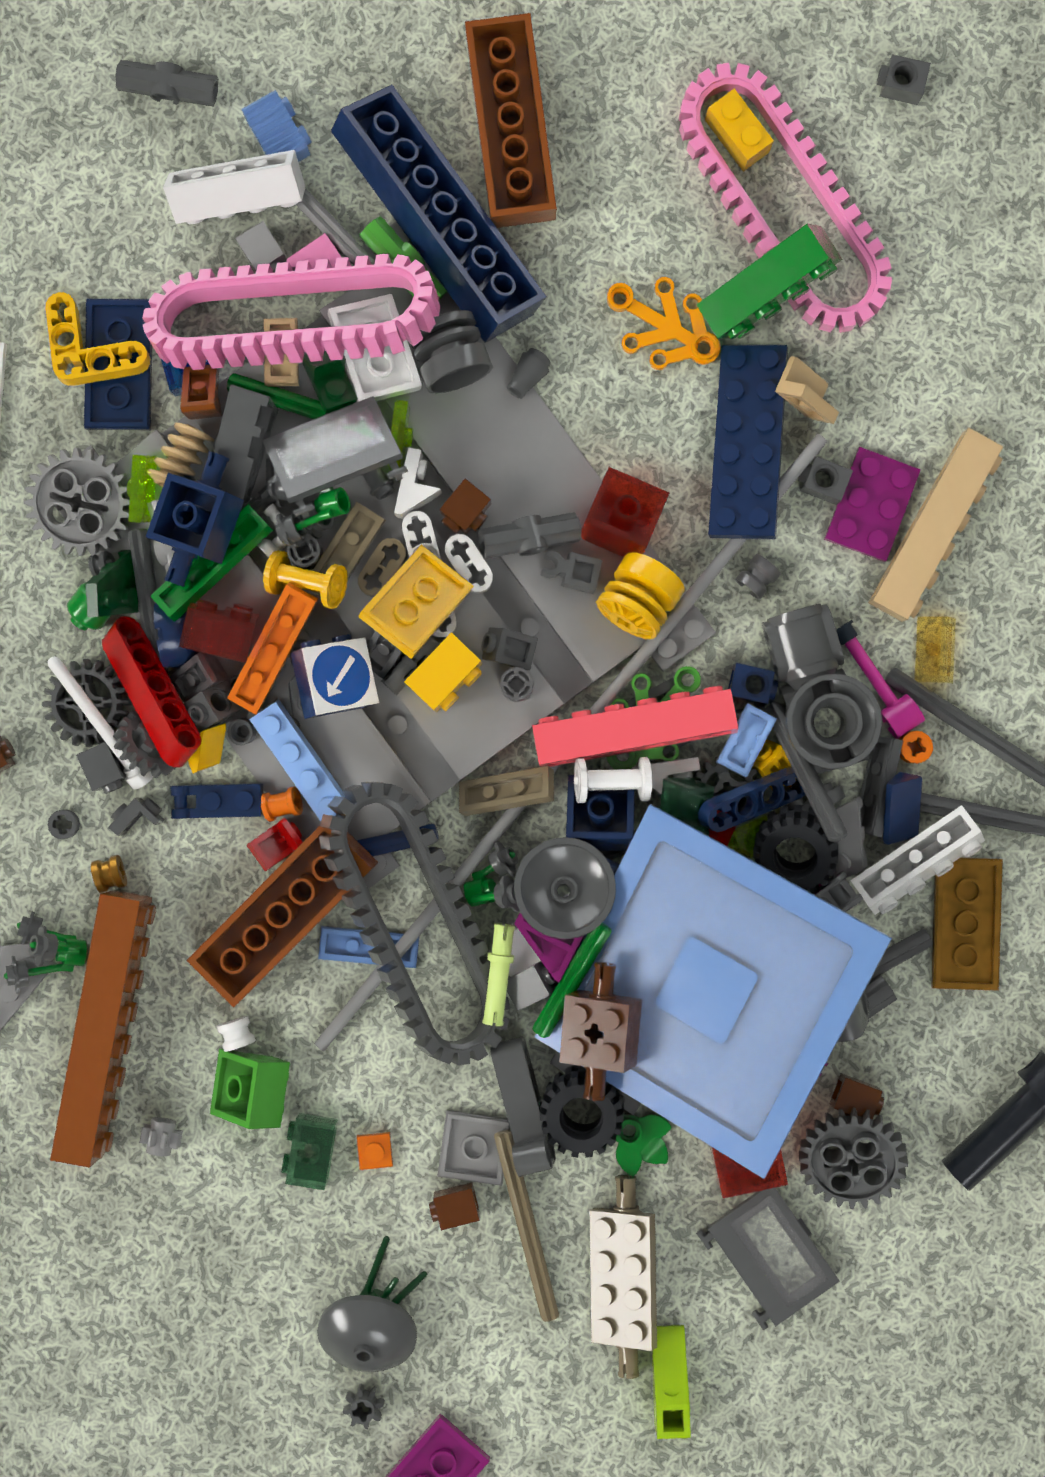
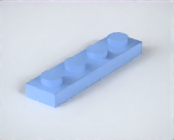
[249,699,345,821]

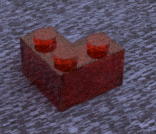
[179,600,259,663]

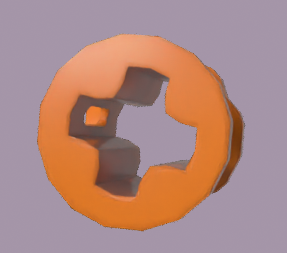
[261,786,303,822]

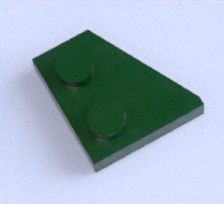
[85,550,139,617]

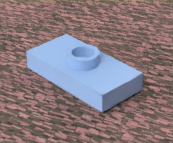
[716,703,777,777]

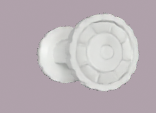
[574,757,652,803]

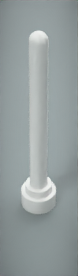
[48,656,153,790]

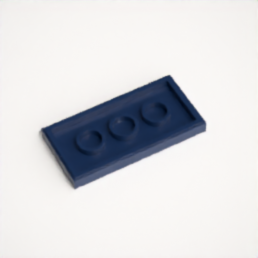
[84,299,152,431]

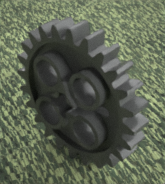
[799,1108,908,1209]

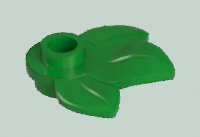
[616,1114,671,1177]

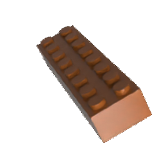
[50,890,156,1168]

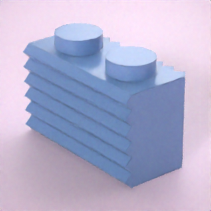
[241,90,312,162]

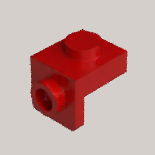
[246,818,303,872]

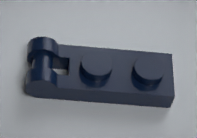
[170,784,264,819]

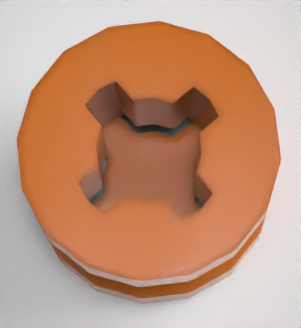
[899,731,933,764]

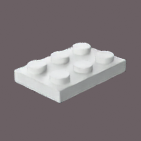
[327,294,422,402]

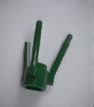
[360,1236,427,1304]

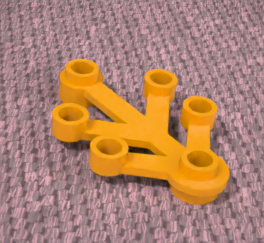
[607,277,721,370]

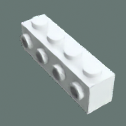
[163,150,306,224]
[850,805,985,915]

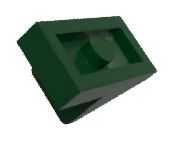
[302,351,358,414]

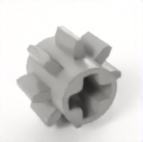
[139,1117,183,1156]

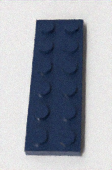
[708,345,788,539]

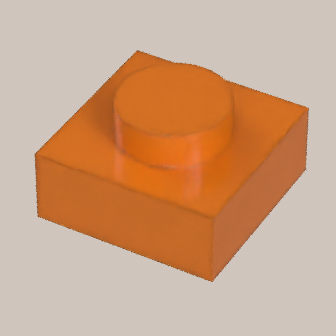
[357,1132,393,1170]

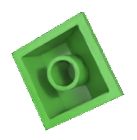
[210,1049,290,1129]

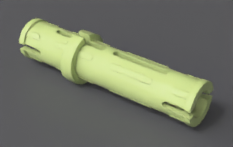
[482,923,515,1026]

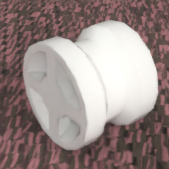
[216,1016,256,1052]

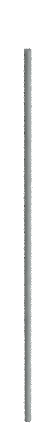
[314,433,827,1051]

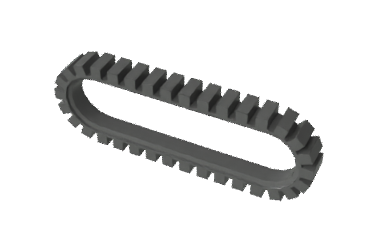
[319,782,510,1065]

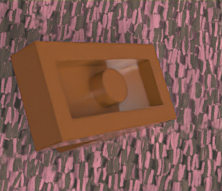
[180,365,222,420]

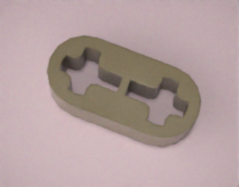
[358,538,407,597]

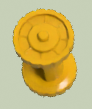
[263,550,348,609]

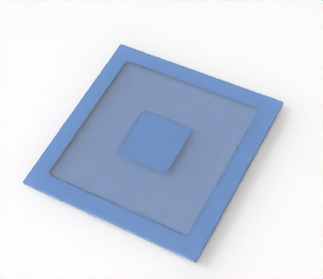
[535,804,892,1179]

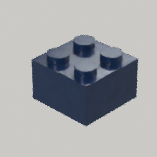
[566,775,635,851]

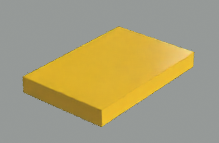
[358,544,474,659]

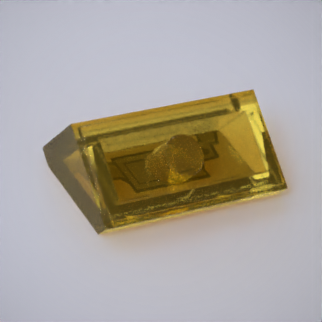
[915,617,956,684]

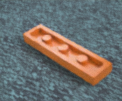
[227,582,319,715]

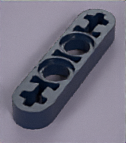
[698,766,805,832]

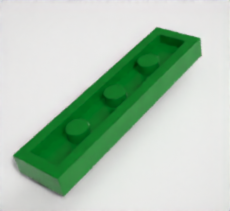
[151,504,273,622]

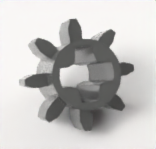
[343,1383,385,1429]

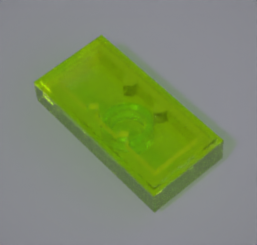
[387,400,413,471]
[127,454,157,523]

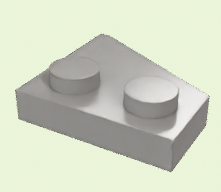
[834,796,867,878]

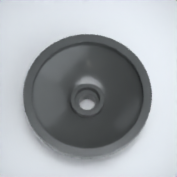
[514,837,616,939]
[317,1295,417,1372]

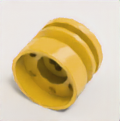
[596,552,685,639]

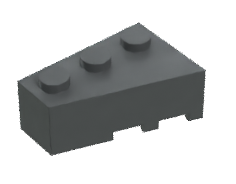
[213,385,279,504]

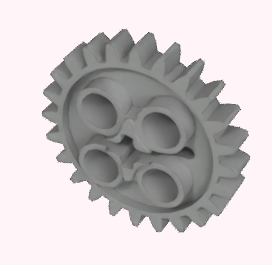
[24,448,135,556]

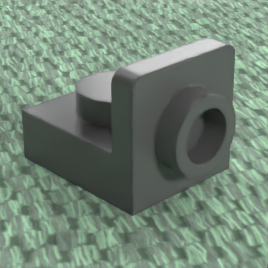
[481,627,538,670]

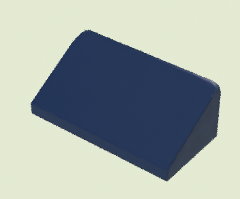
[883,772,922,845]

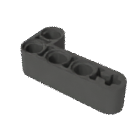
[490,1037,556,1177]

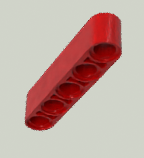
[102,616,202,767]

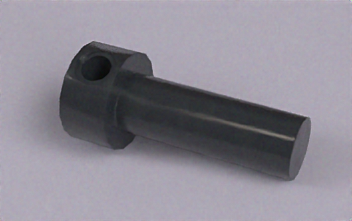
[942,1050,1045,1191]

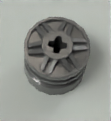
[411,310,493,394]

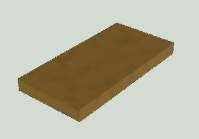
[931,858,1003,991]

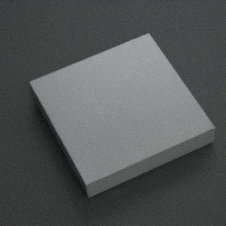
[437,1110,510,1186]

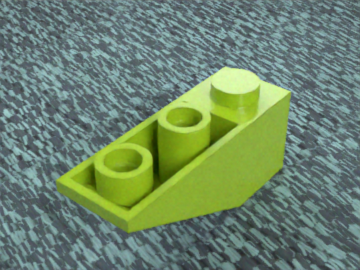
[652,1325,691,1439]

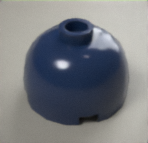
[154,603,208,668]

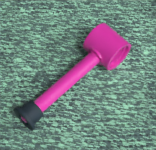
[836,620,925,739]

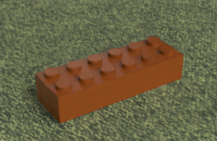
[465,13,557,228]
[186,826,379,1008]

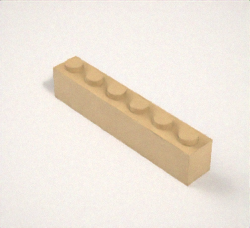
[868,428,1003,622]

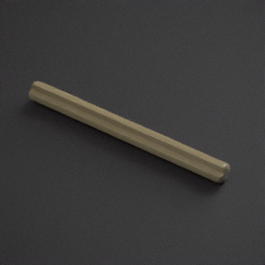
[494,1130,559,1322]

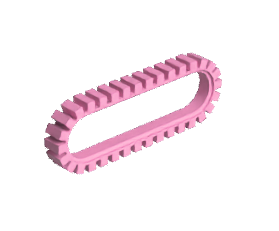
[679,63,892,333]
[142,254,440,370]

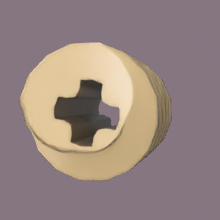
[147,422,215,488]

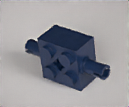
[146,451,244,587]

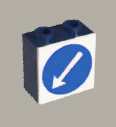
[291,634,379,719]

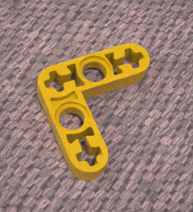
[45,292,151,386]

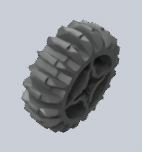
[42,659,132,747]

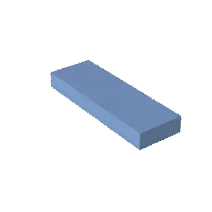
[318,926,419,968]

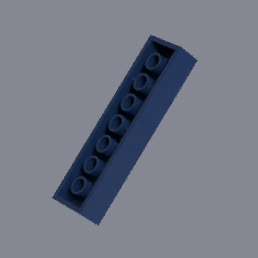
[331,84,547,343]

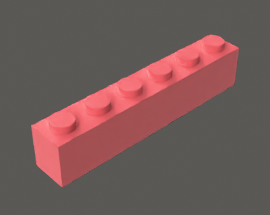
[532,686,738,767]

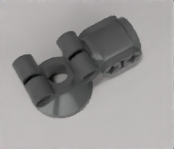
[762,604,882,774]

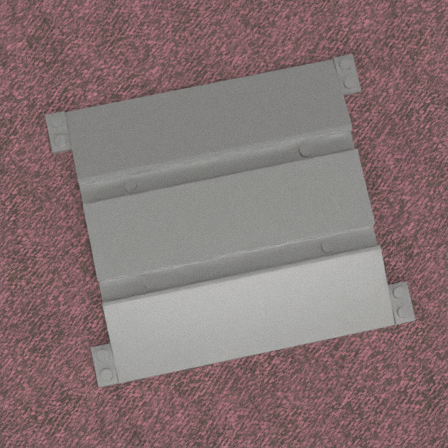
[51,221,716,889]

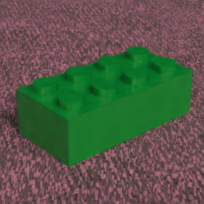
[696,224,843,340]

